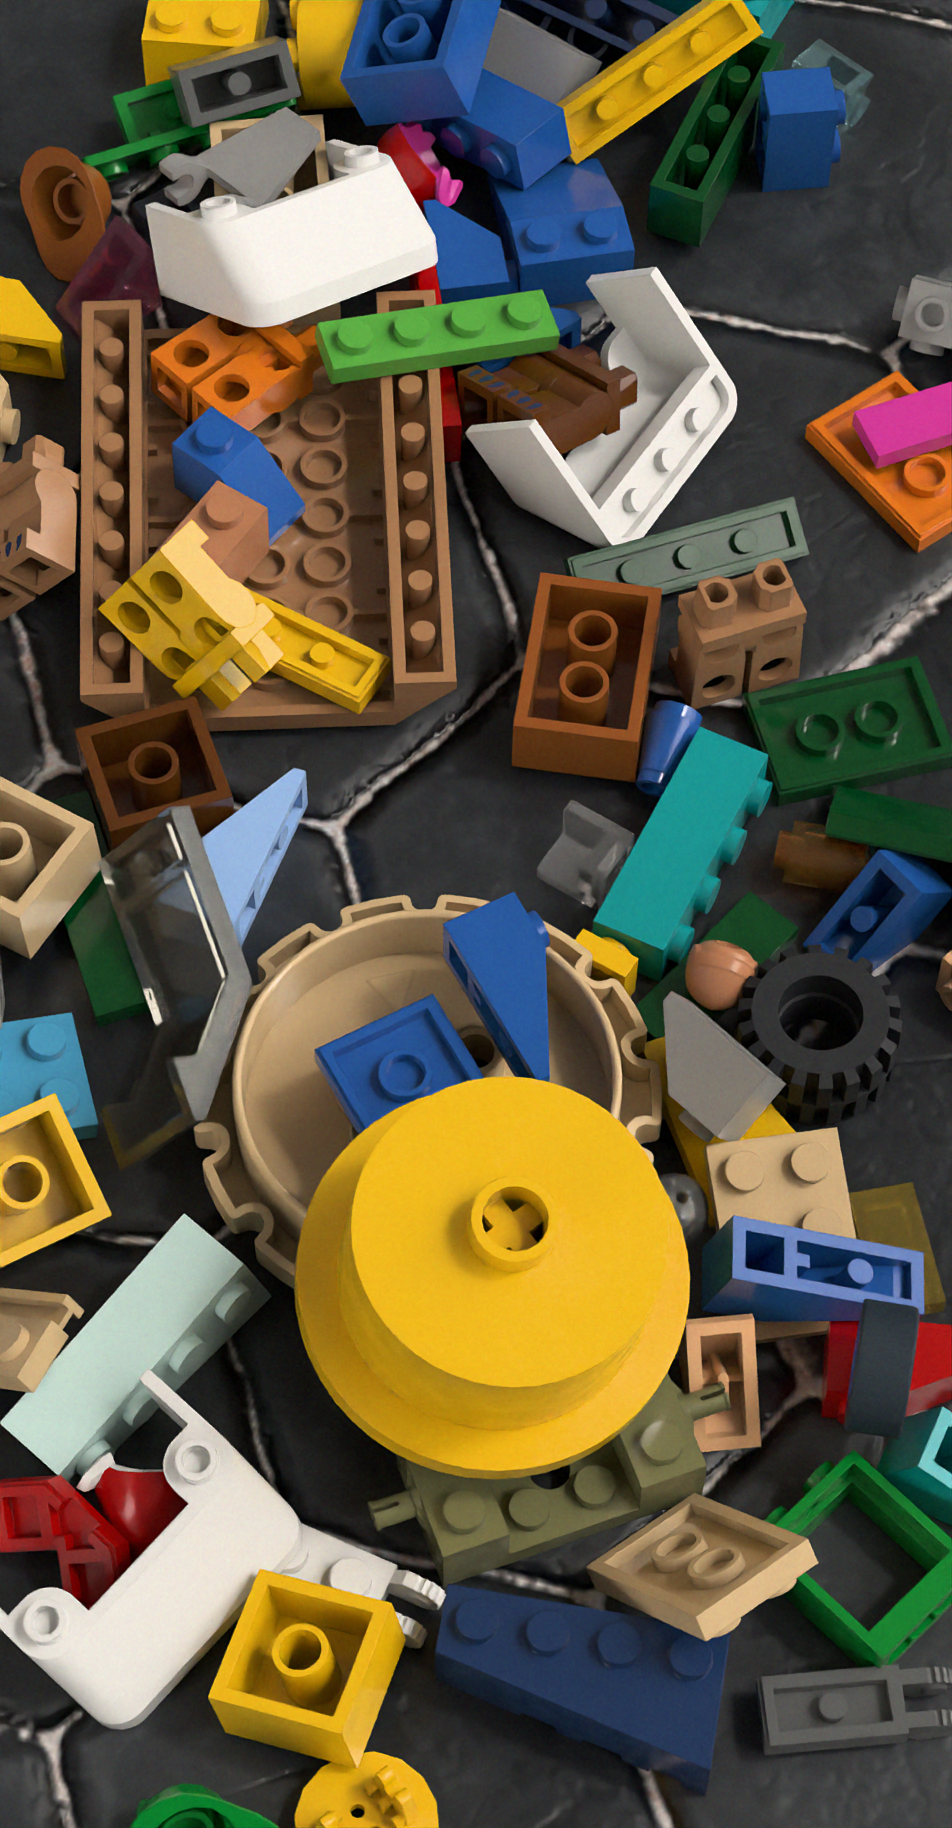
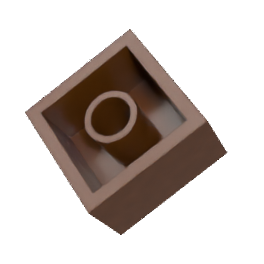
[75,695,234,871]

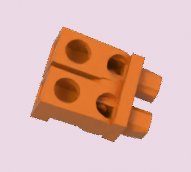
[150,314,324,431]

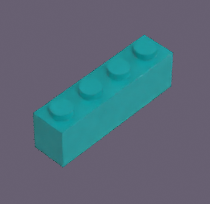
[592,727,773,982]

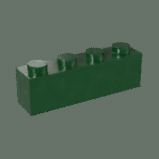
[647,36,785,248]

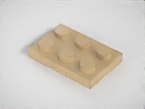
[703,1127,856,1344]
[586,1493,818,1641]

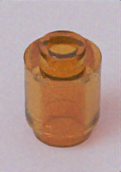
[773,820,868,893]

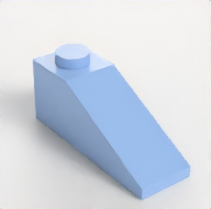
[157,768,308,956]

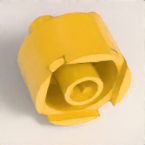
[287,0,364,111]

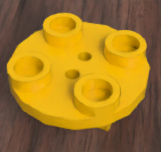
[295,1751,439,1828]

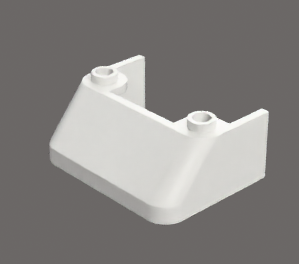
[145,139,438,327]
[465,267,737,549]
[0,1368,303,1730]

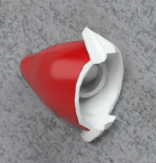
[76,1452,188,1563]

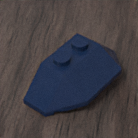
[499,0,680,75]

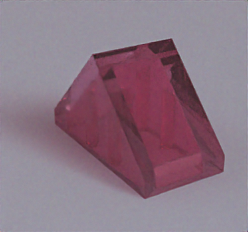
[55,216,162,337]

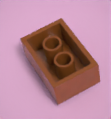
[512,572,662,783]

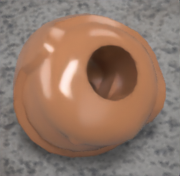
[685,940,758,1011]

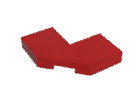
[0,1475,132,1610]

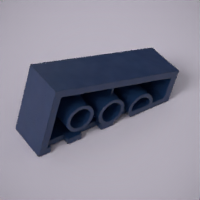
[435,1584,731,1796]

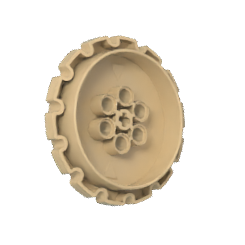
[192,895,662,1289]

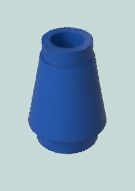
[635,700,702,798]

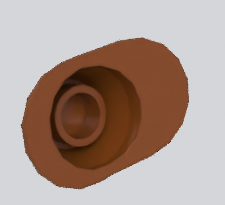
[20,146,112,283]

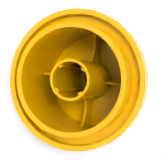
[294,1076,690,1479]

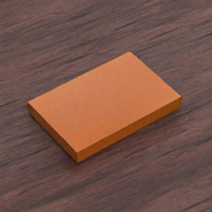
[805,370,952,553]

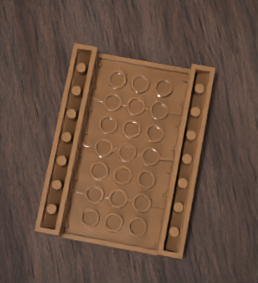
[80,290,457,731]

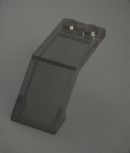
[98,805,253,1171]

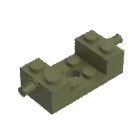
[368,1372,731,1587]

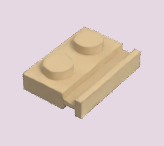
[0,1288,85,1393]

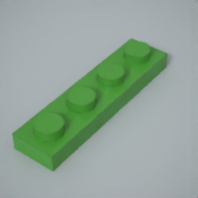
[315,289,560,384]

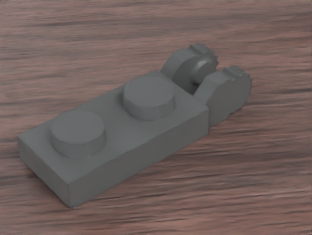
[755,1664,952,1755]

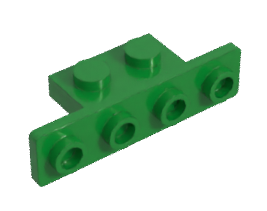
[81,79,297,183]

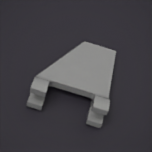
[159,107,321,208]

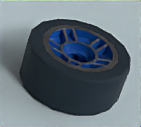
[844,1299,919,1439]

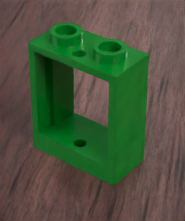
[764,1449,952,1669]

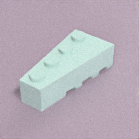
[0,1213,272,1489]

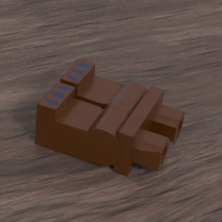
[458,343,638,455]

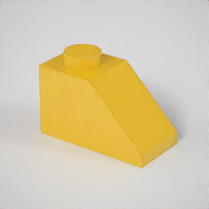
[0,276,67,380]

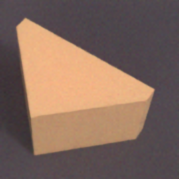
[679,1313,761,1452]

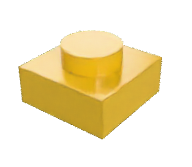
[575,928,639,997]

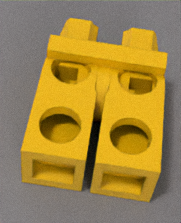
[98,519,285,711]

